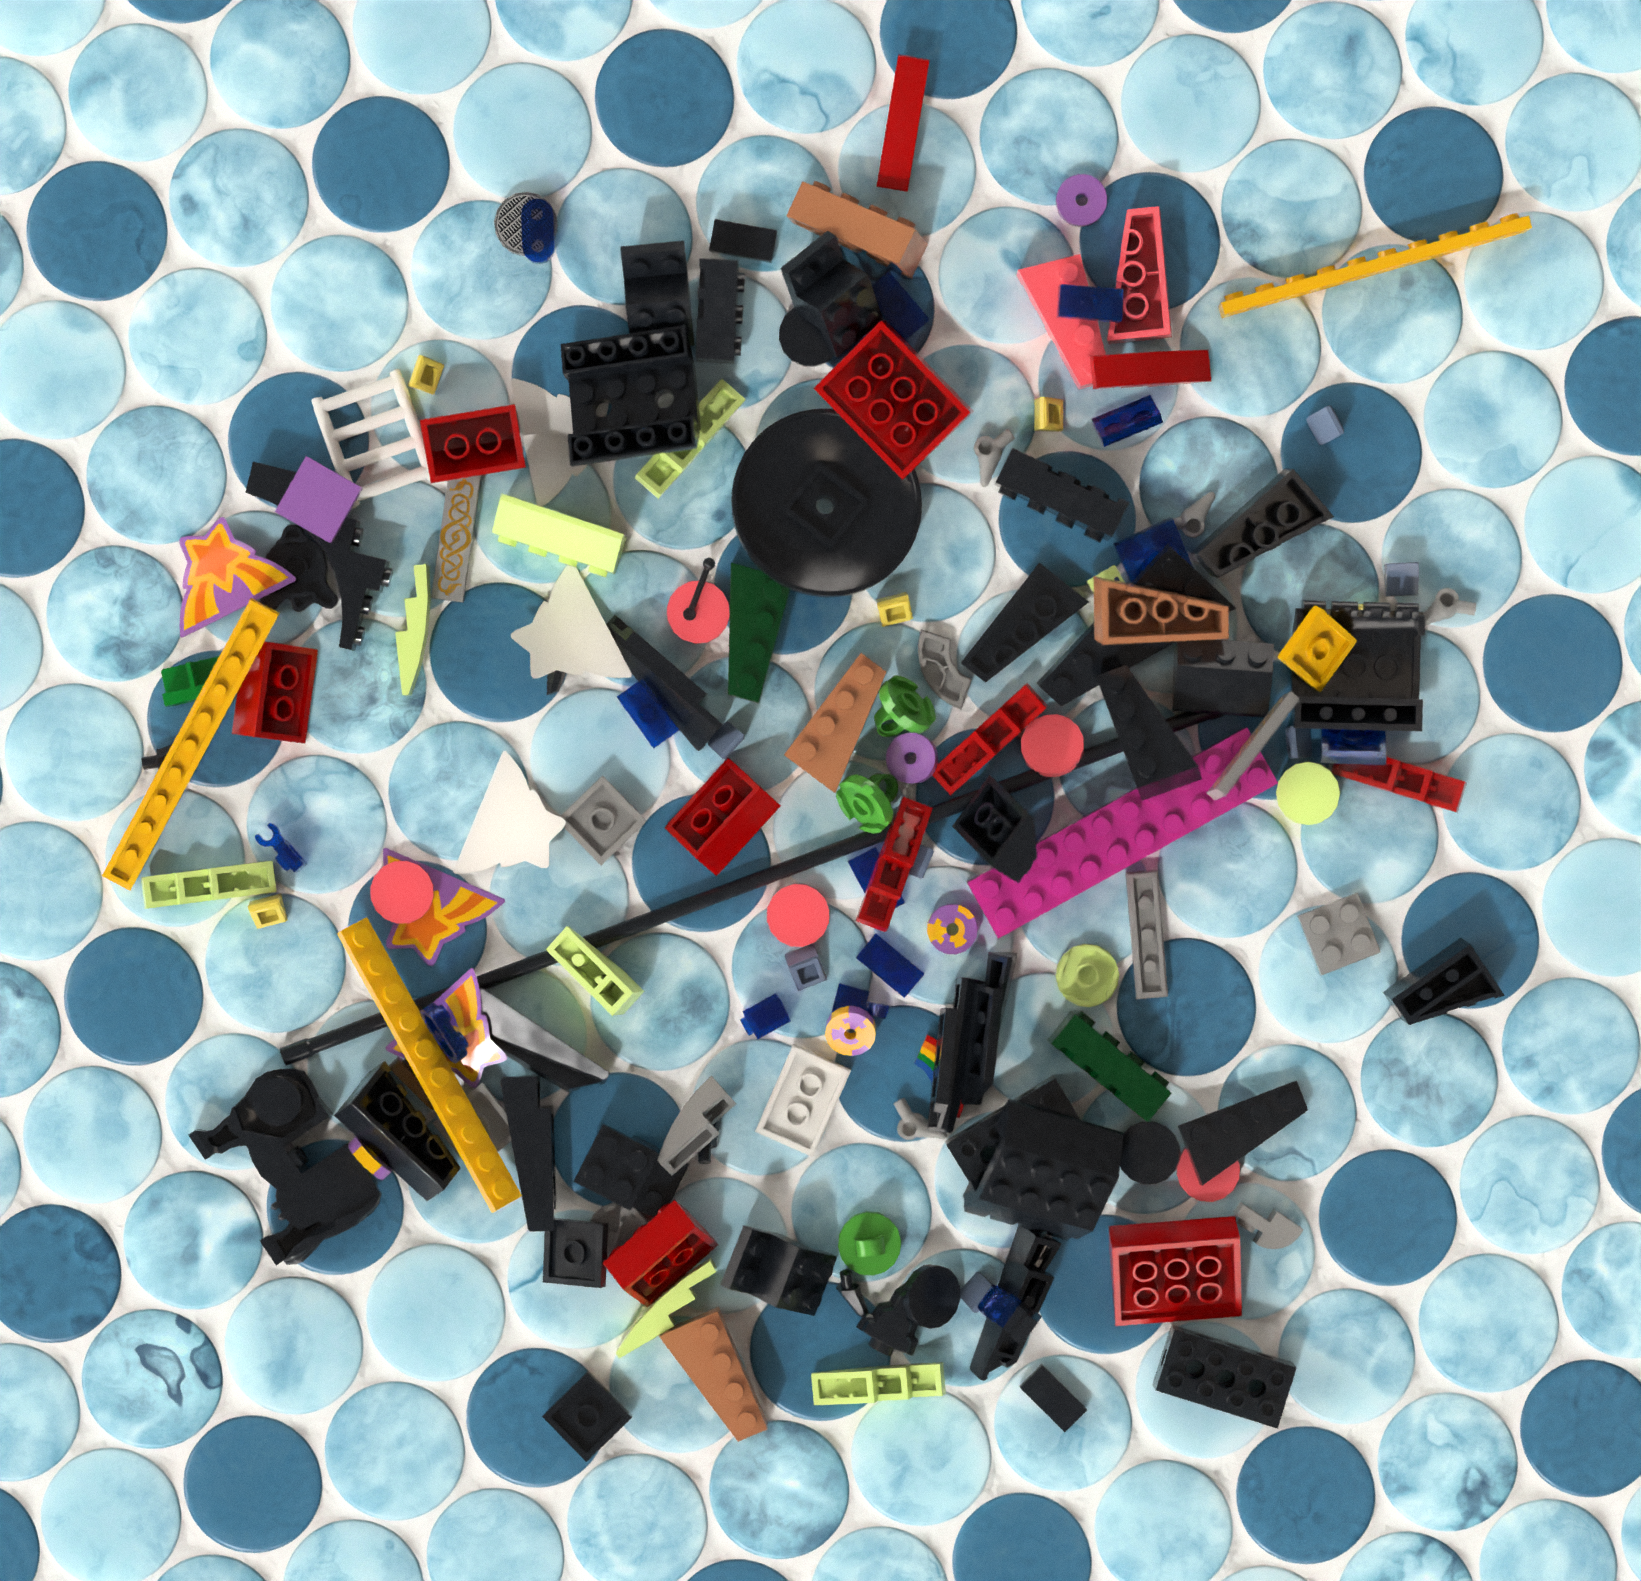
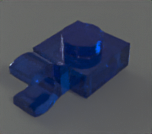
[255,823,308,873]
[831,983,889,1019]

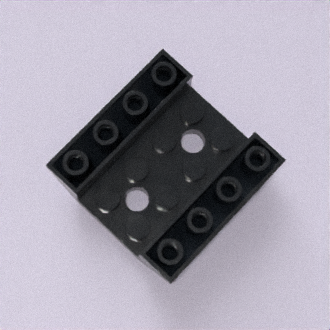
[560,325,701,467]

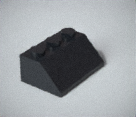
[1172,639,1274,718]
[952,775,1037,883]

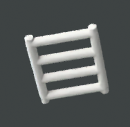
[311,369,430,509]

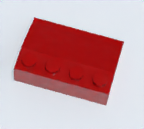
[814,320,974,480]
[1108,1216,1242,1326]

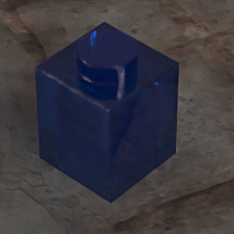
[740,992,791,1040]

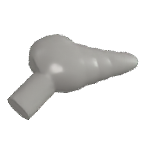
[973,429,1015,487]
[1163,492,1215,538]
[1423,588,1476,626]
[893,1098,947,1140]

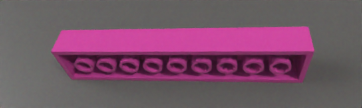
[966,727,1278,939]

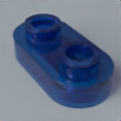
[521,199,555,264]
[420,1003,469,1063]

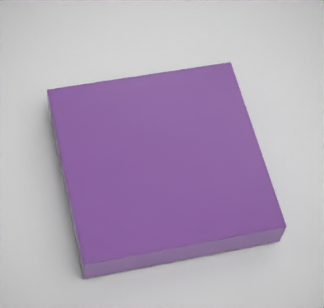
[275,456,363,544]

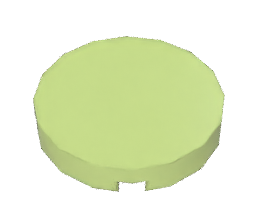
[1276,761,1340,825]
[1055,944,1119,1007]

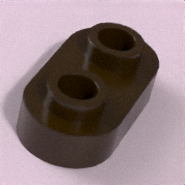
[389,1056,435,1110]

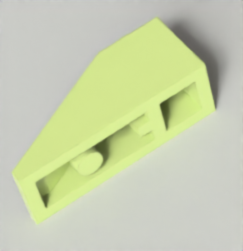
[546,926,644,1016]

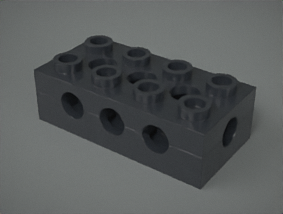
[945,1075,1081,1187]
[1152,1324,1297,1429]

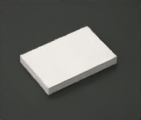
[755,1044,851,1157]

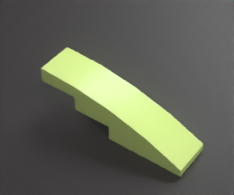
[635,379,746,499]
[395,564,431,696]
[141,861,277,909]
[616,1258,717,1358]
[811,1362,946,1405]

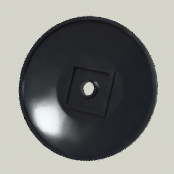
[731,409,922,598]

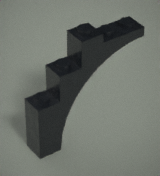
[245,462,393,651]

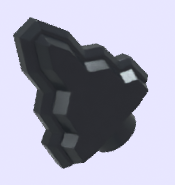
[856,1281,918,1357]

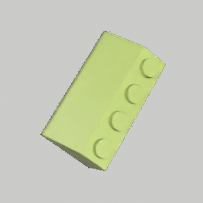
[492,493,627,577]

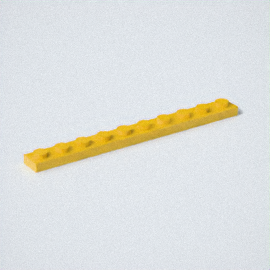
[1218,213,1532,318]
[102,598,279,890]
[337,917,522,1213]

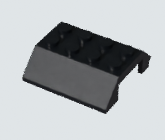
[1291,600,1425,731]
[963,1099,1124,1240]

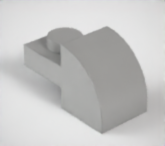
[1234,1202,1304,1249]

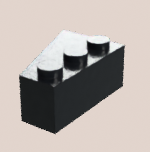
[695,258,745,364]
[1383,938,1505,1025]

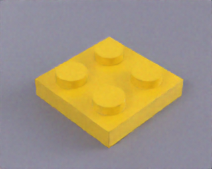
[1277,605,1357,692]

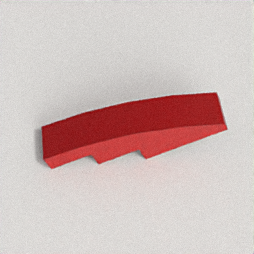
[876,54,930,192]
[1090,350,1211,389]
[932,683,1048,795]
[1332,743,1467,813]
[855,797,933,932]

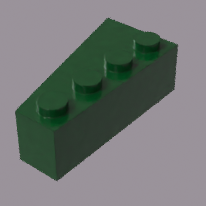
[728,563,790,703]
[1047,1011,1172,1122]

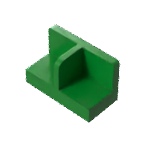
[161,656,219,707]

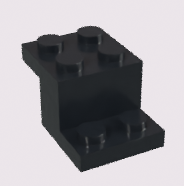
[780,231,883,357]
[620,241,695,346]
[573,1123,690,1218]
[720,1225,837,1316]

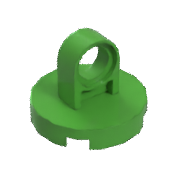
[874,675,936,737]
[836,773,898,834]
[838,1211,901,1276]

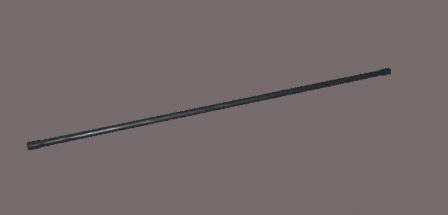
[280,712,1225,1066]

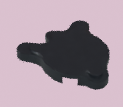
[259,525,339,612]

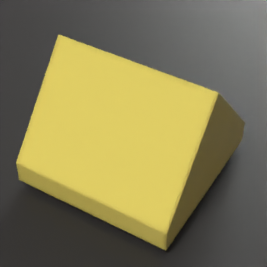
[408,355,444,395]
[1034,397,1063,431]
[876,592,913,627]
[248,893,288,929]

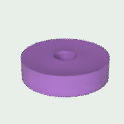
[1056,174,1107,227]
[886,733,938,784]

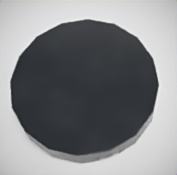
[779,308,834,367]
[1120,1122,1181,1184]
[903,1264,960,1329]

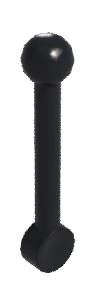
[683,557,715,621]

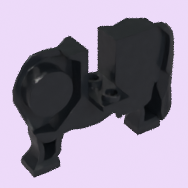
[188,1069,382,1266]

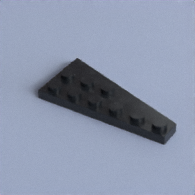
[1037,544,1236,706]

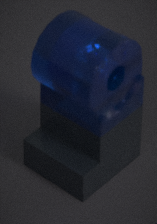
[977,1285,1042,1345]

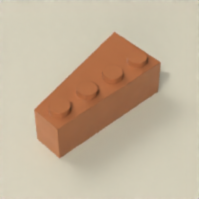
[786,181,928,279]
[1094,576,1229,644]
[784,653,886,793]
[659,1307,768,1442]

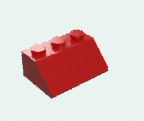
[420,404,526,483]
[232,641,318,744]
[664,758,781,876]
[603,1199,719,1307]

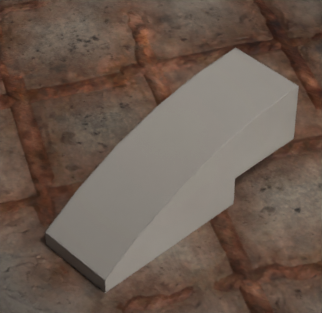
[657,1076,736,1175]

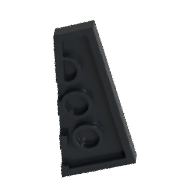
[961,563,1089,683]
[1178,1081,1308,1185]

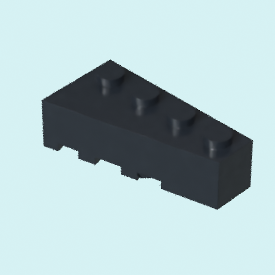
[994,448,1130,543]
[1191,468,1334,578]
[1096,665,1202,801]
[334,1061,461,1201]

